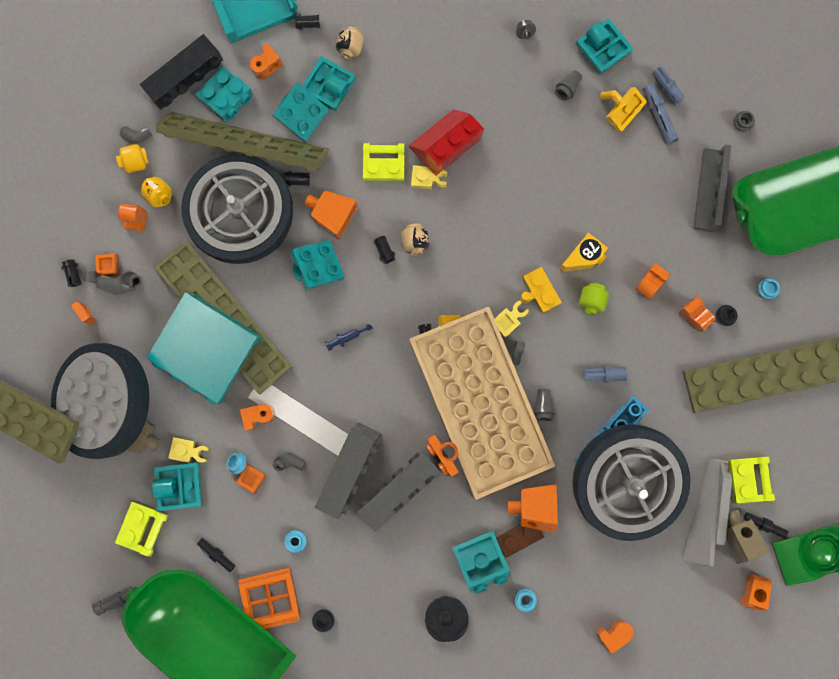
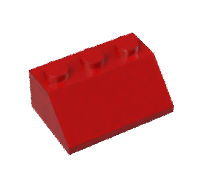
[409,109,484,176]

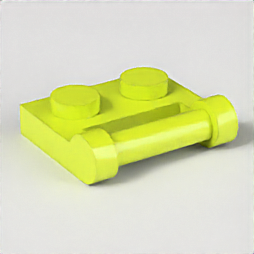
[363,143,405,181]
[728,457,775,503]
[115,501,168,557]

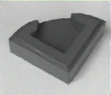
[512,341,525,366]

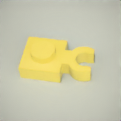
[411,166,447,189]
[495,301,529,338]
[168,437,210,463]

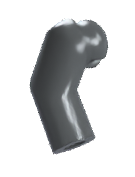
[120,126,152,144]
[273,453,306,471]

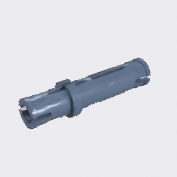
[642,83,679,145]

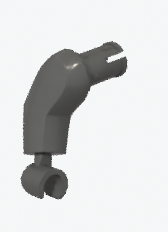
[84,270,143,295]

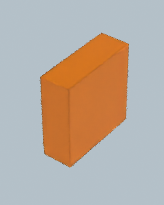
[95,253,119,277]
[71,301,96,325]
[235,464,266,494]

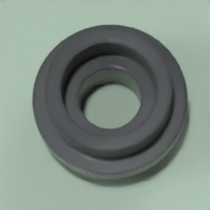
[516,20,536,39]
[733,111,755,132]

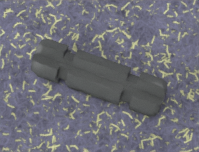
[92,586,132,616]

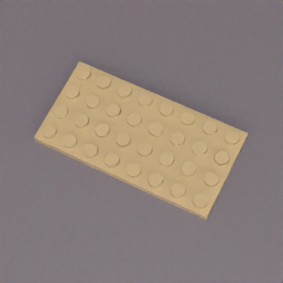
[409,306,555,500]

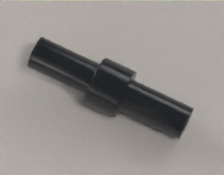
[743,512,789,538]
[197,538,236,572]

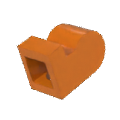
[250,43,283,79]
[118,203,148,232]
[635,263,671,300]
[679,296,715,332]
[240,404,275,431]
[740,573,772,611]
[595,620,634,654]

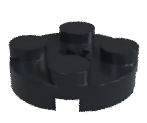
[425,595,469,642]

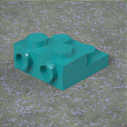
[195,66,253,123]
[452,531,511,594]

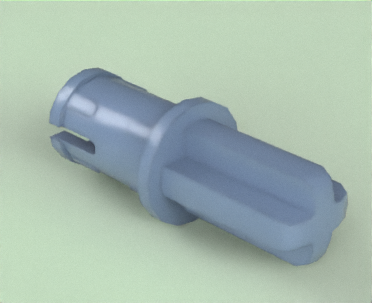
[652,66,685,105]
[583,366,627,383]

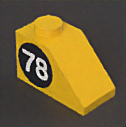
[560,233,608,272]

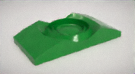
[771,522,839,586]

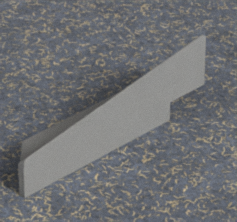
[682,458,732,567]

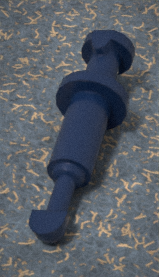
[325,324,373,351]

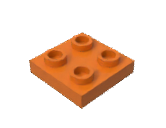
[426,434,459,477]

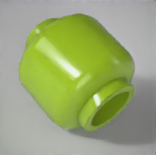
[579,283,609,316]

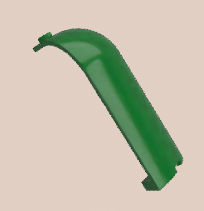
[733,146,839,256]
[122,570,296,679]

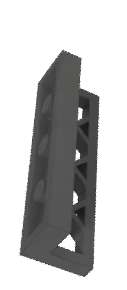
[693,145,731,232]

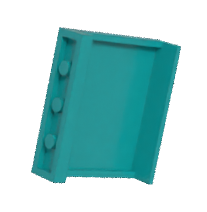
[212,0,298,44]
[147,292,263,404]

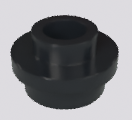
[715,305,738,326]
[312,609,334,632]

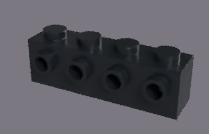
[139,34,223,110]

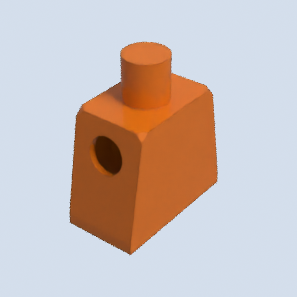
[305,190,358,240]
[508,485,558,533]

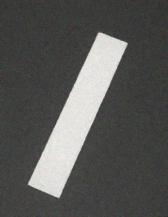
[248,385,348,455]

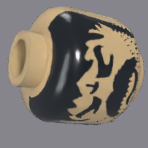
[336,26,365,60]
[401,223,429,256]

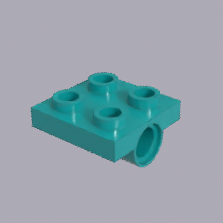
[576,18,633,75]
[302,56,356,112]
[272,82,329,142]
[290,240,345,290]
[152,463,203,511]

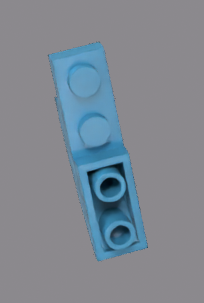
[574,395,649,463]

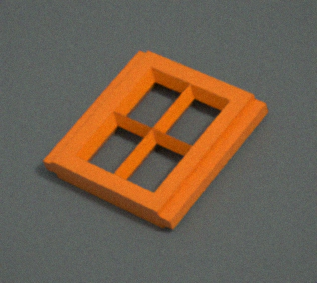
[238,567,301,629]

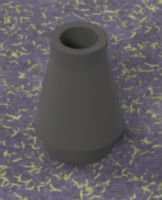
[555,70,582,101]
[534,389,555,421]

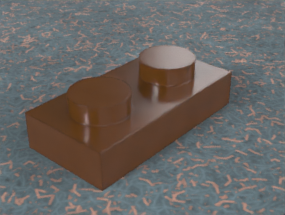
[496,524,544,558]

